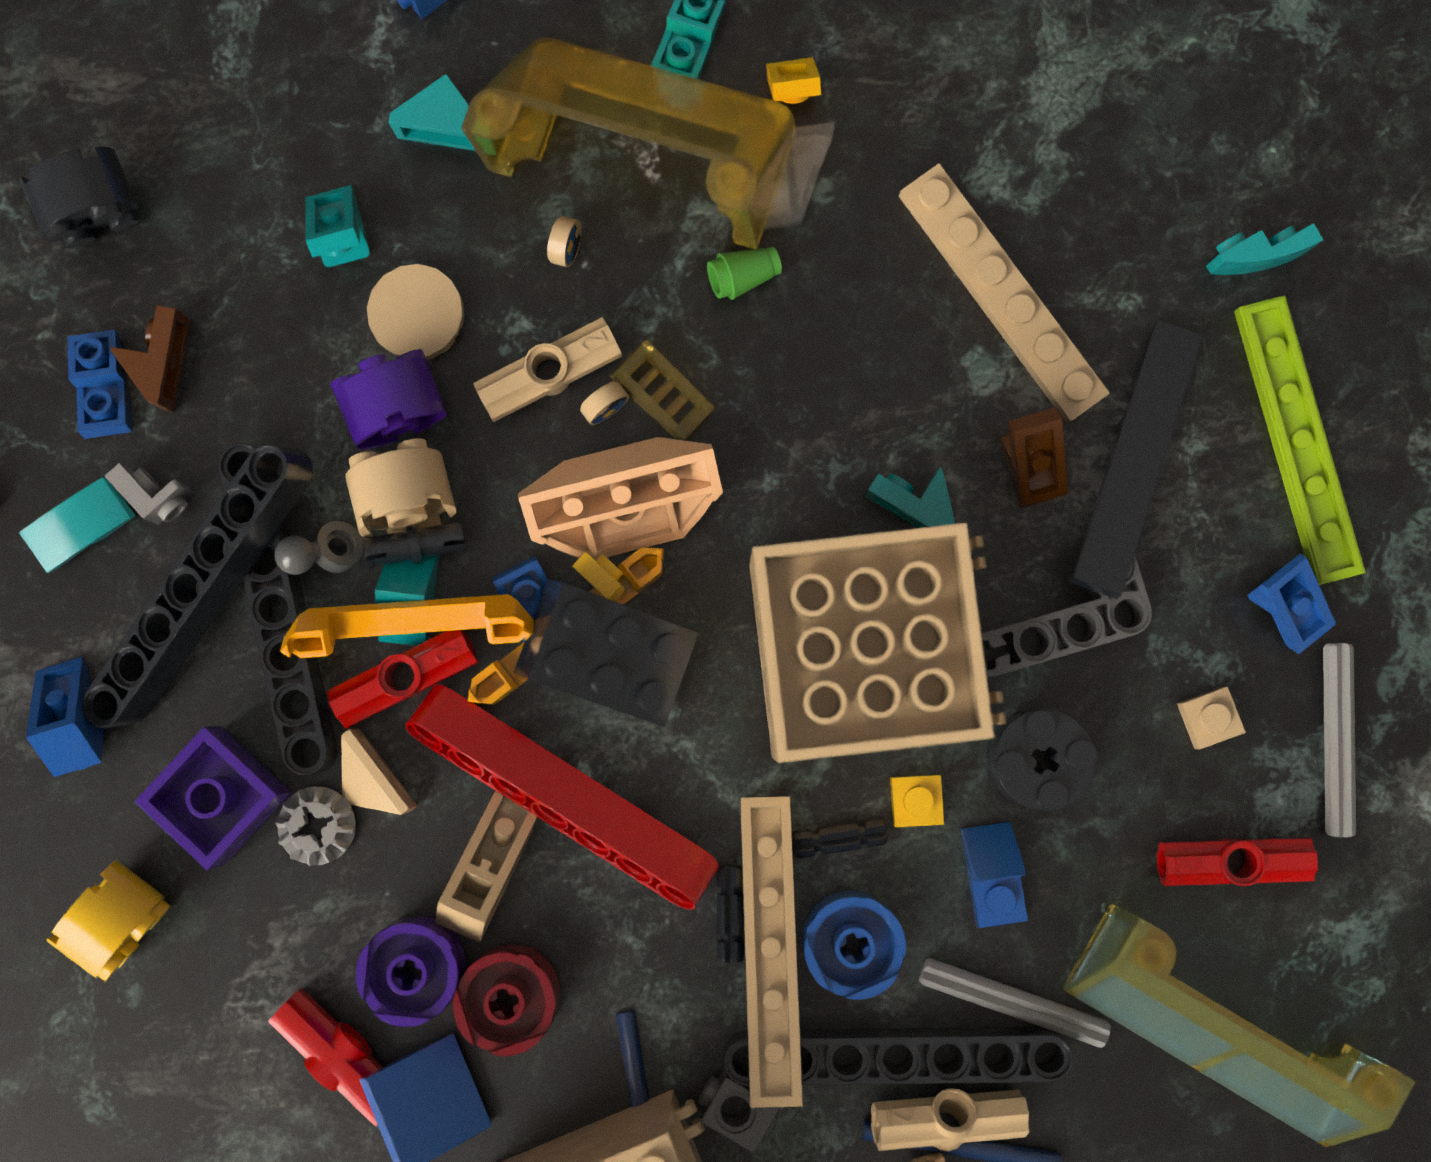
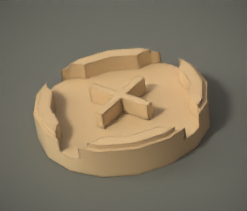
[367,264,465,360]

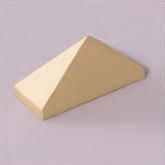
[341,729,418,815]

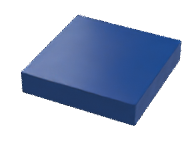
[359,1033,492,1162]

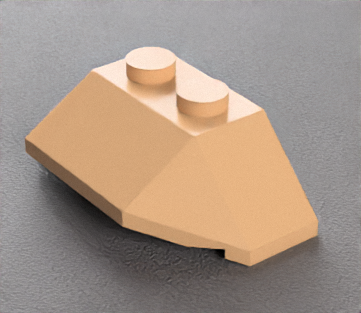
[518,437,723,560]

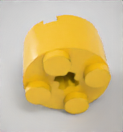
[47,860,171,982]

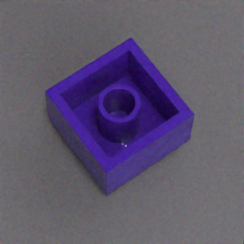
[134,726,292,870]

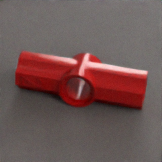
[326,630,479,729]
[1156,837,1318,886]
[268,988,383,1126]

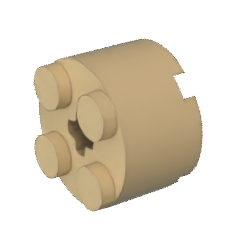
[345,438,456,537]

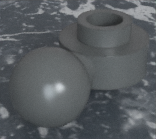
[274,521,364,575]

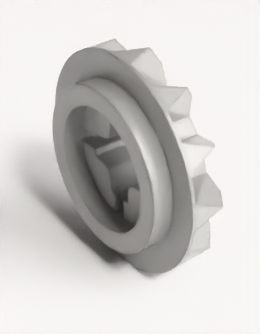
[275,786,356,866]

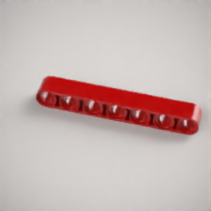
[405,685,719,910]

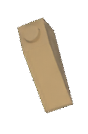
[435,791,538,943]

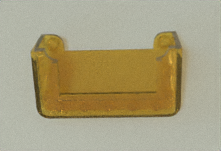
[461,38,796,250]

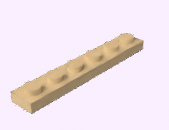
[899,164,1110,424]
[740,796,803,1108]

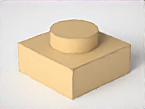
[1177,687,1246,750]

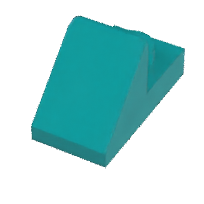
[306,185,370,267]
[864,467,955,529]

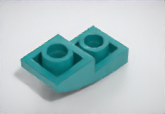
[650,0,727,93]
[1206,223,1324,275]
[19,476,135,573]

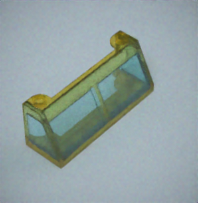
[1062,904,1415,1147]

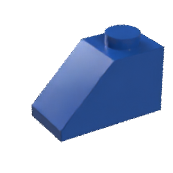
[26,657,105,777]

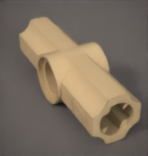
[473,317,622,422]
[871,1088,1029,1151]

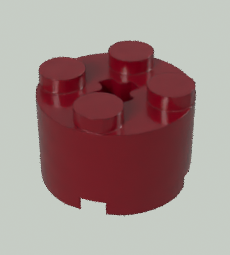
[453,944,561,1056]

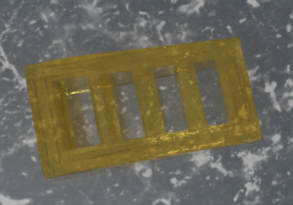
[609,340,715,441]

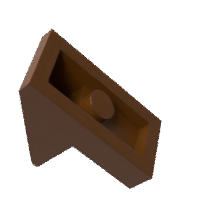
[110,305,191,412]
[1001,407,1068,507]

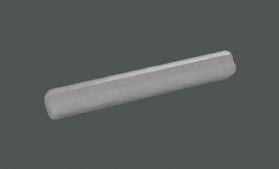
[1323,643,1356,837]
[919,958,1111,1048]

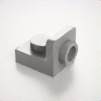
[105,463,194,525]

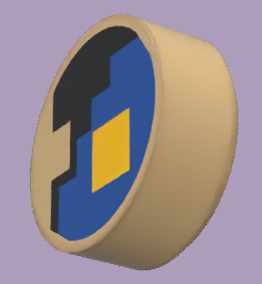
[547,216,582,267]
[580,382,629,425]

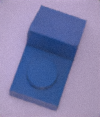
[1247,554,1336,654]
[961,821,1028,928]

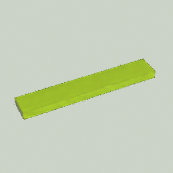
[1234,296,1366,585]

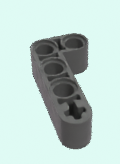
[981,556,1152,678]

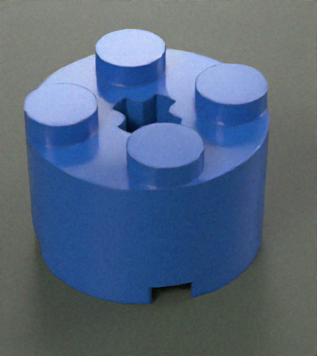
[801,890,906,1000]

